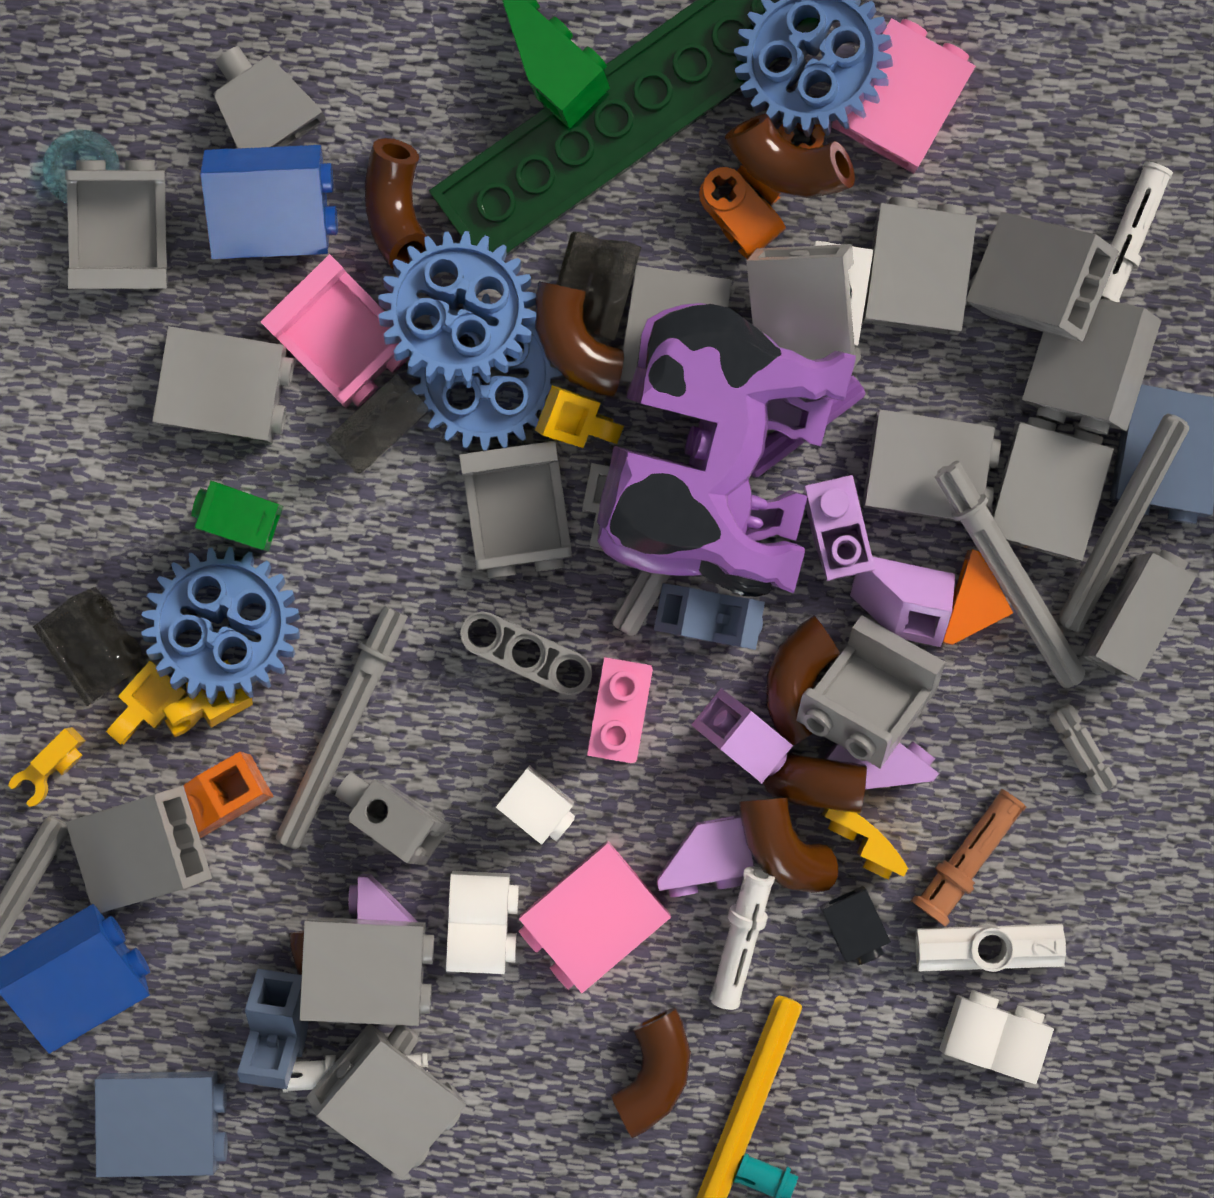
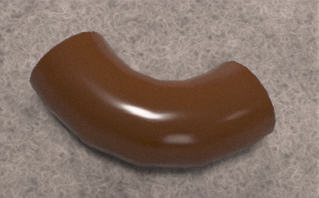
[725,114,855,198]
[365,138,427,270]
[535,281,624,397]
[767,616,840,746]
[763,752,867,814]
[739,798,838,893]
[611,1008,691,1138]

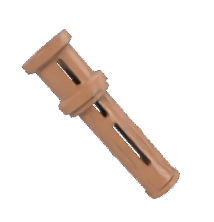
[911,789,1027,927]

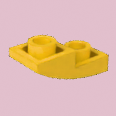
[822,809,908,880]

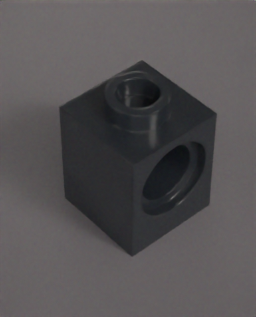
[819,886,891,965]

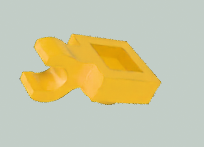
[535,385,624,448]
[163,659,253,737]
[106,660,187,745]
[8,727,86,807]

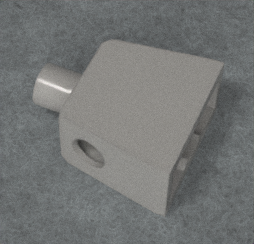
[213,46,326,148]
[335,772,452,865]

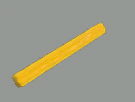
[696,996,802,1198]

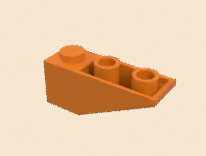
[183,752,274,838]

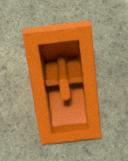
[943,549,1013,645]

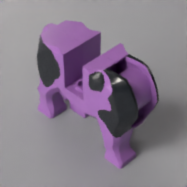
[597,303,856,597]

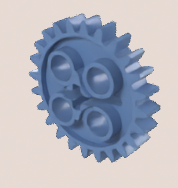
[734,0,893,137]
[378,231,537,388]
[407,294,564,451]
[141,547,300,704]

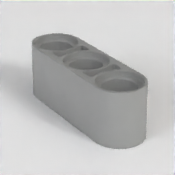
[460,611,592,696]

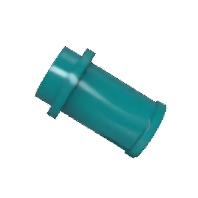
[734,1153,799,1198]

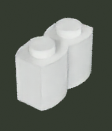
[446,871,519,974]
[939,990,1054,1084]

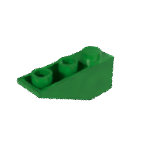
[502,0,610,129]
[191,480,284,552]

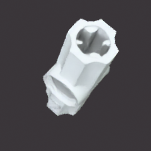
[915,924,1066,972]

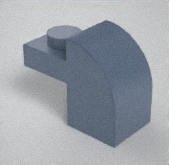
[654,583,765,650]
[237,969,309,1089]

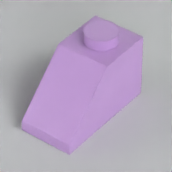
[691,688,793,783]

